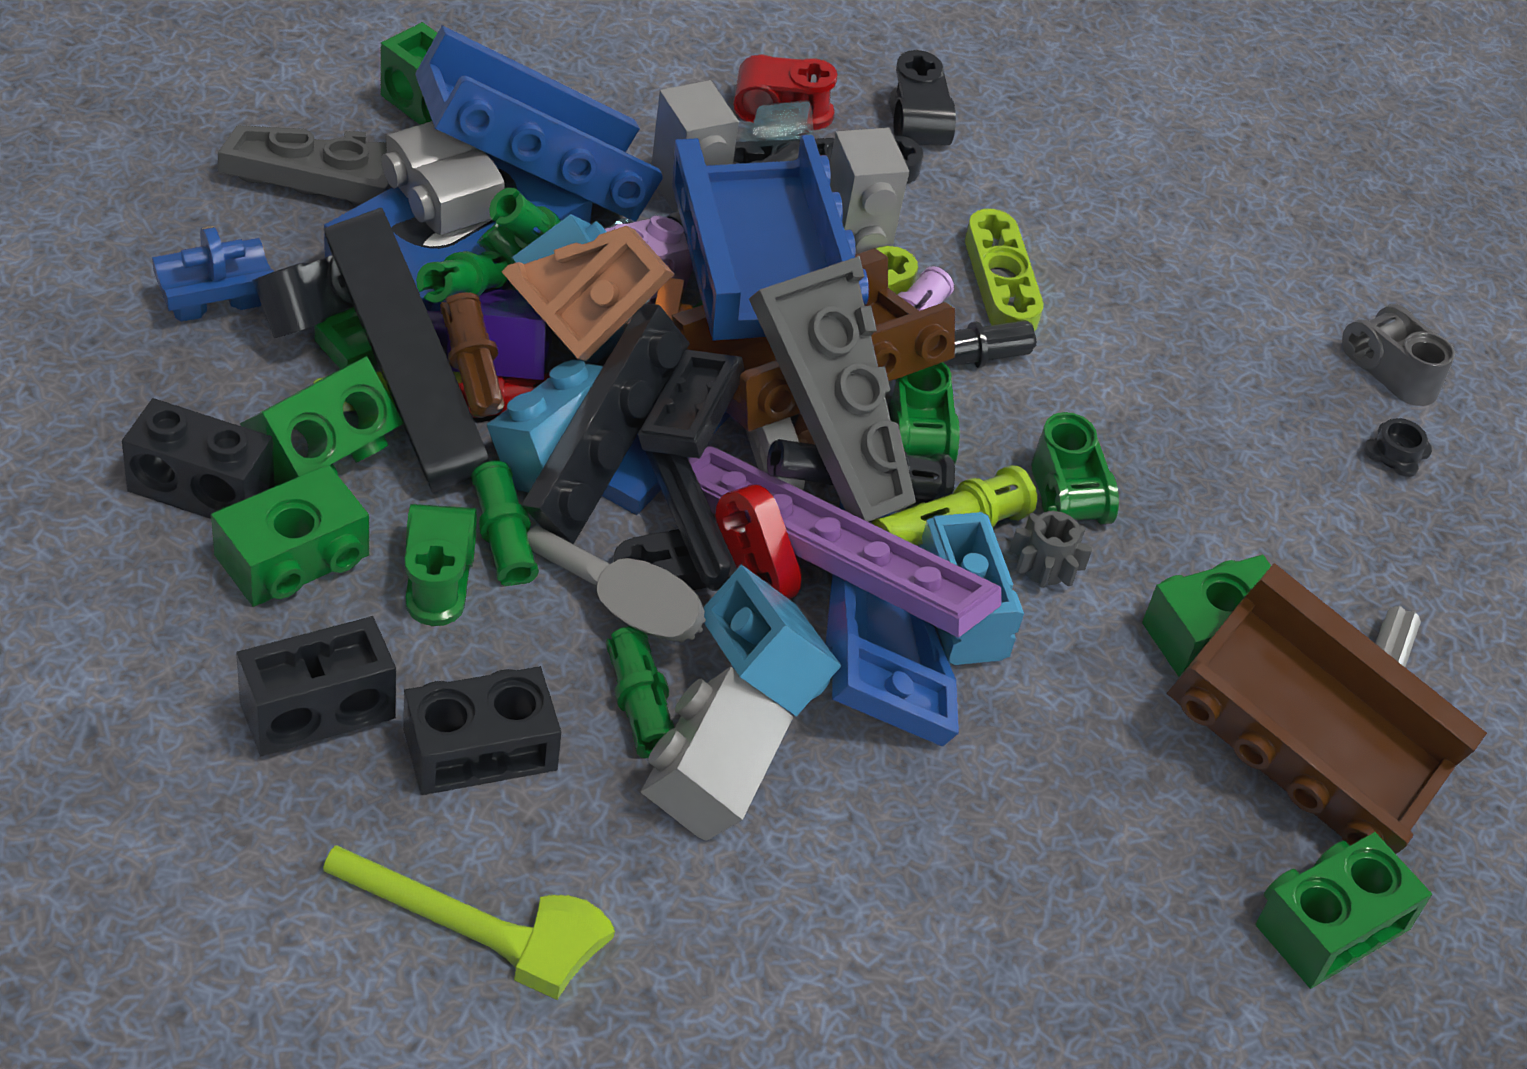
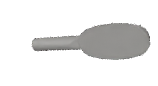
[527,526,706,643]

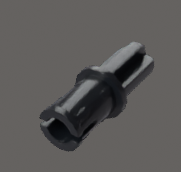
[944,320,1037,368]

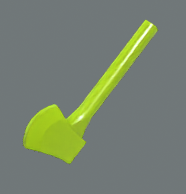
[323,845,615,1000]

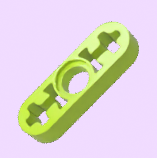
[965,209,1044,332]

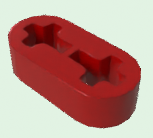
[715,485,801,600]

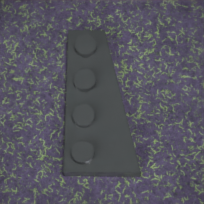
[749,256,916,523]

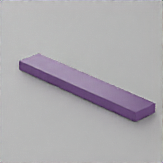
[688,445,1001,638]

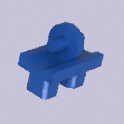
[152,226,274,322]

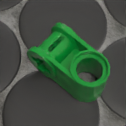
[889,362,960,465]
[1031,412,1119,525]
[405,504,477,626]

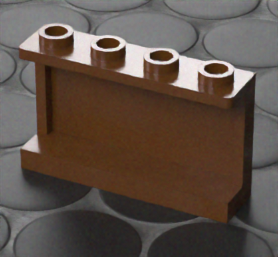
[672,248,955,432]
[1166,563,1487,854]

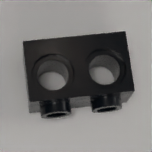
[122,398,275,519]
[236,616,396,757]
[403,666,562,796]

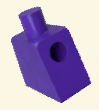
[427,290,553,380]

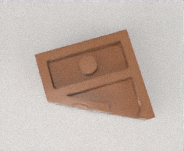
[502,225,674,361]

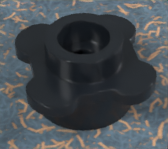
[1364,418,1432,477]

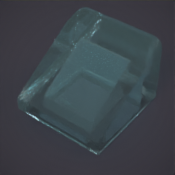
[753,101,814,141]

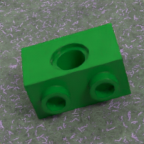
[211,464,369,607]
[1142,554,1271,677]

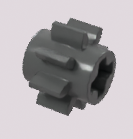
[1010,511,1092,588]

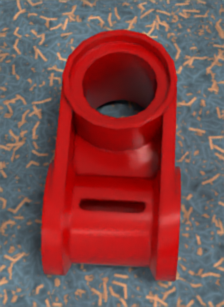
[733,54,838,130]

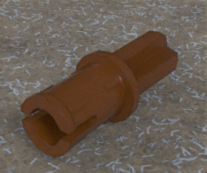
[440,292,504,418]

